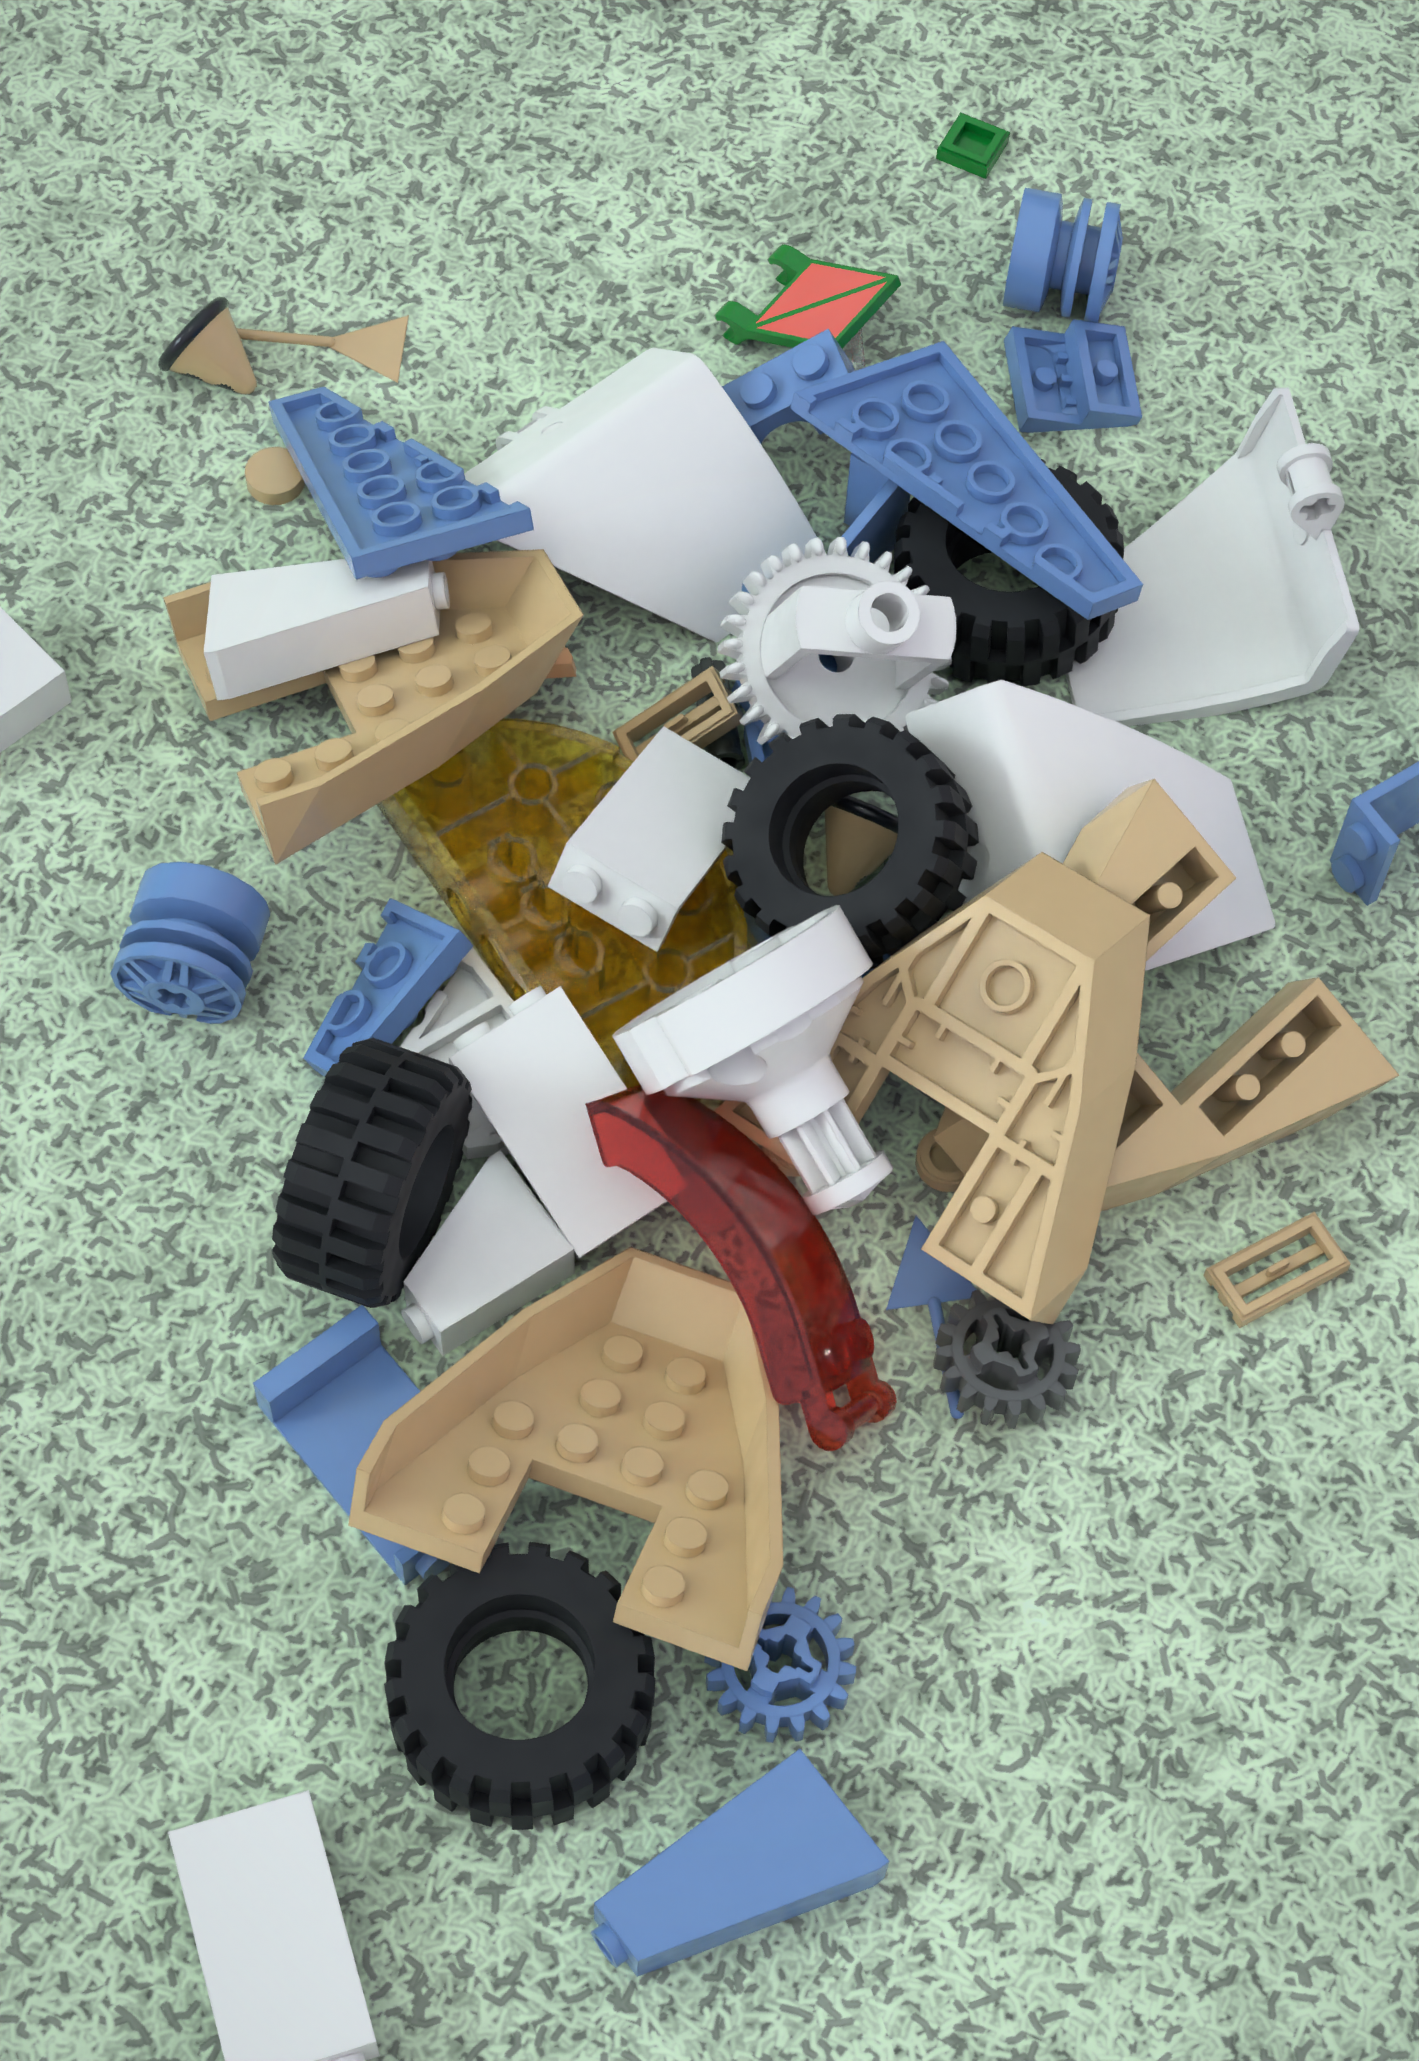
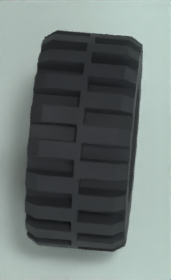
[894,459,1124,687]
[721,714,979,969]
[272,1038,472,1308]
[384,1542,656,1830]

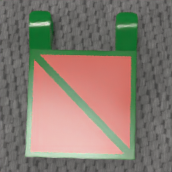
[714,244,901,349]

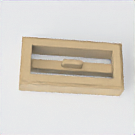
[612,666,743,766]
[1203,1212,1351,1328]

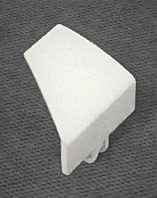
[1065,388,1360,726]
[905,680,1275,971]

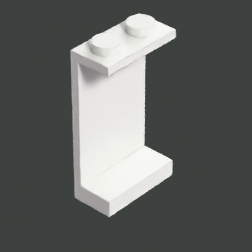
[548,726,750,952]
[449,986,690,1260]
[168,1790,380,2061]

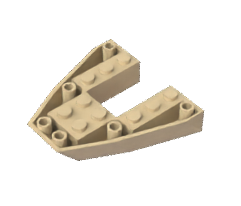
[933,779,1399,1211]

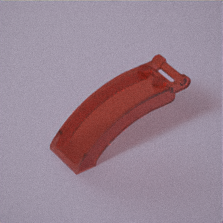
[585,1084,897,1451]

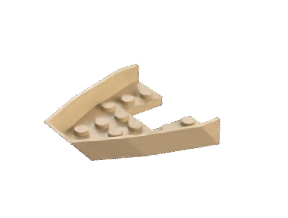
[163,549,584,865]
[712,852,1150,1325]
[348,1247,783,1671]

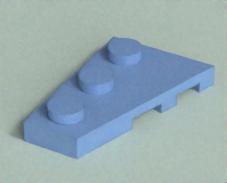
[303,898,474,1077]

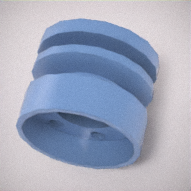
[1003,188,1123,323]
[110,862,270,1024]

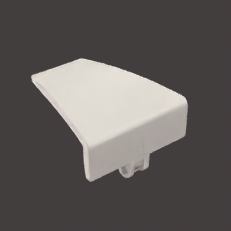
[464,348,817,643]

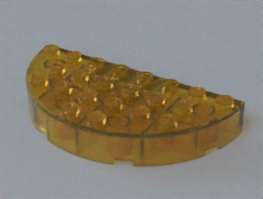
[376,718,747,1140]

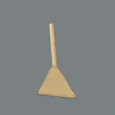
[236,315,409,383]

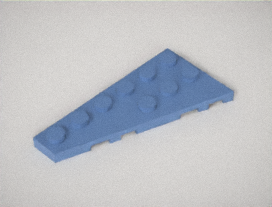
[791,341,1143,620]
[268,387,534,579]

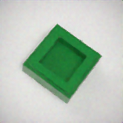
[936,112,1010,179]

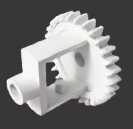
[718,537,957,745]

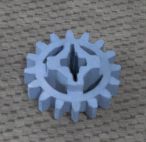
[704,1587,856,1743]

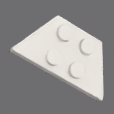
[400,947,514,1159]

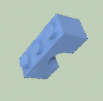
[722,329,855,444]

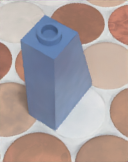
[591,1749,889,1977]

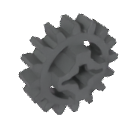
[933,1289,1081,1429]

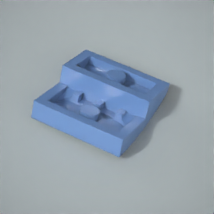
[1004,319,1142,433]

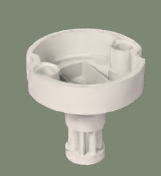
[612,905,893,1215]

